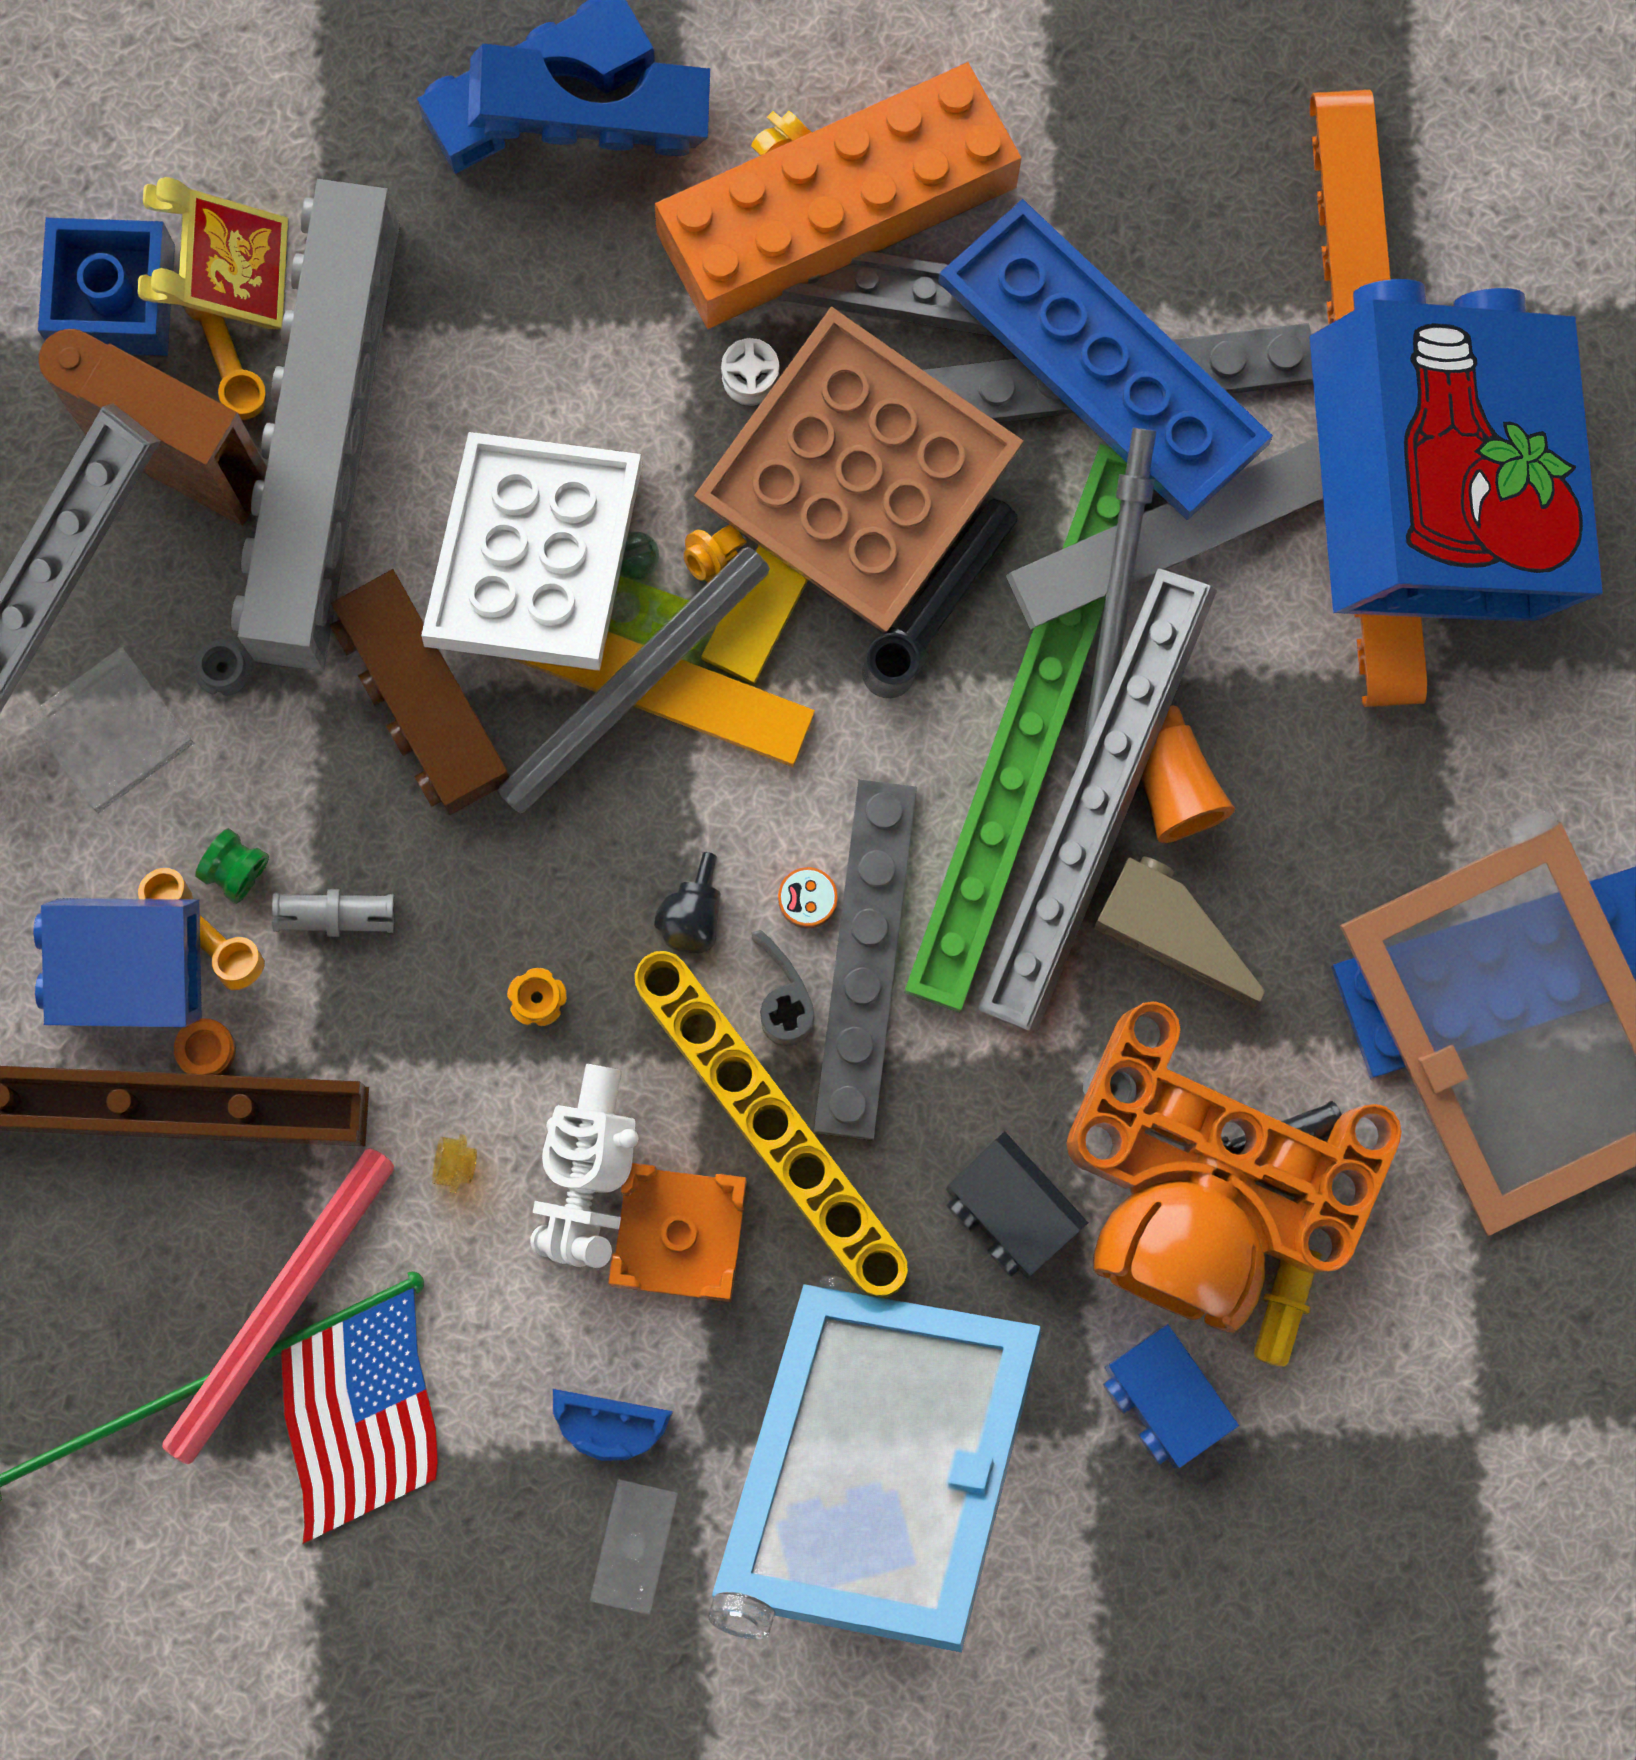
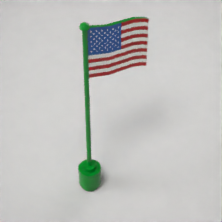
[0,1271,438,1544]

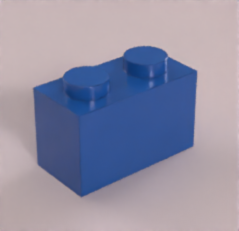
[1103,1324,1239,1468]

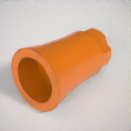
[1141,705,1235,843]

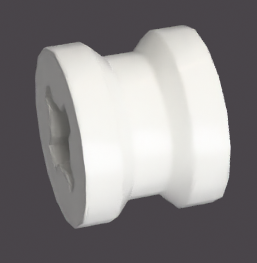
[721,338,780,406]

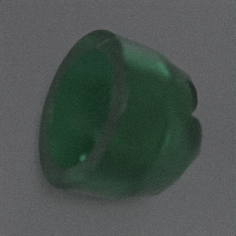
[620,532,660,580]

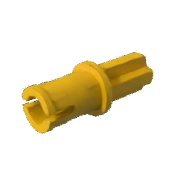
[1254,1249,1322,1367]

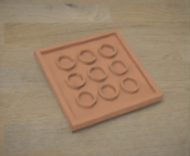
[694,306,1024,633]

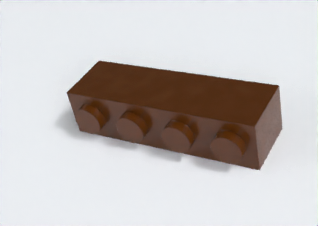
[330,569,510,815]

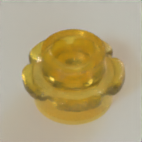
[432,1134,477,1193]

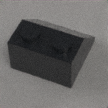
[946,1131,1089,1279]

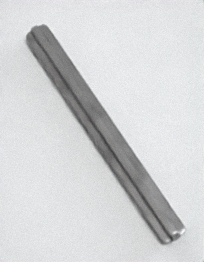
[498,547,770,813]

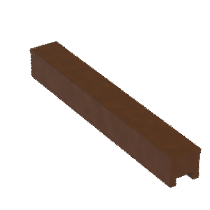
[0,1066,369,1147]

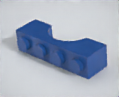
[417,0,655,174]
[468,43,710,156]

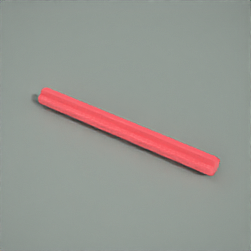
[162,1148,394,1464]

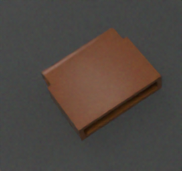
[39,329,267,526]

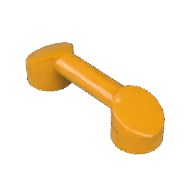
[183,306,266,420]
[138,868,265,990]

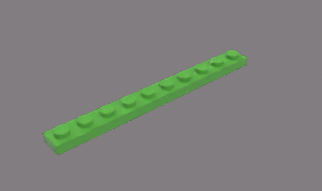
[904,444,1127,1013]

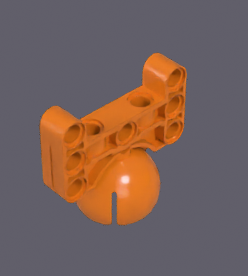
[1067,1001,1402,1333]

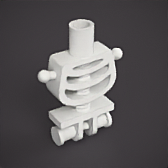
[530,1064,639,1268]

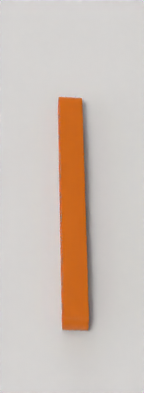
[1310,89,1427,707]

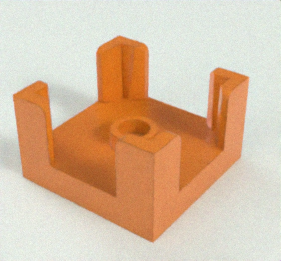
[608,1163,747,1302]

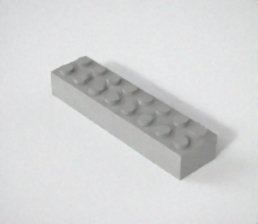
[231,179,400,671]

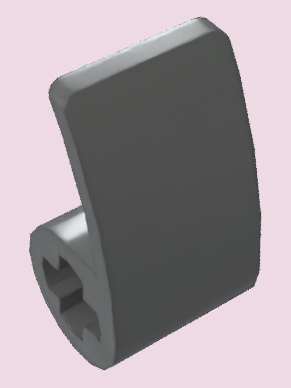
[751,930,814,1046]

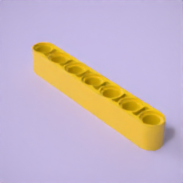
[635,951,908,1298]

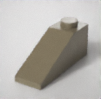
[1093,856,1265,1009]

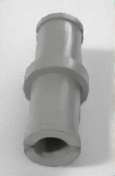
[272,889,394,937]

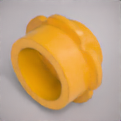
[507,968,567,1026]

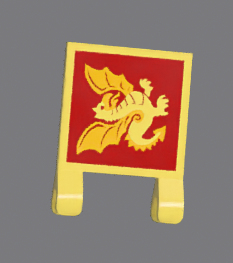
[138,177,288,329]

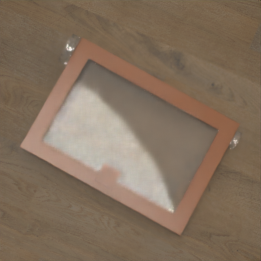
[1340,806,1636,1236]

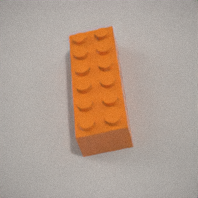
[655,62,1022,330]

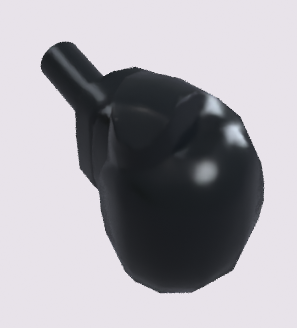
[654,852,721,953]

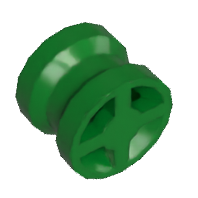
[195,828,269,904]

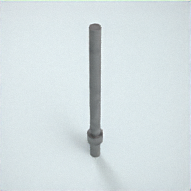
[1081,428,1156,756]

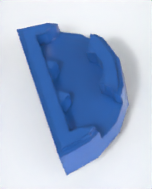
[553,1389,673,1461]

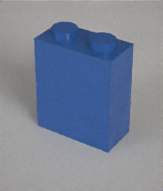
[33,898,202,1027]

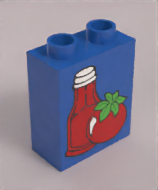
[1309,279,1603,621]

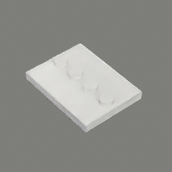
[421,432,642,670]

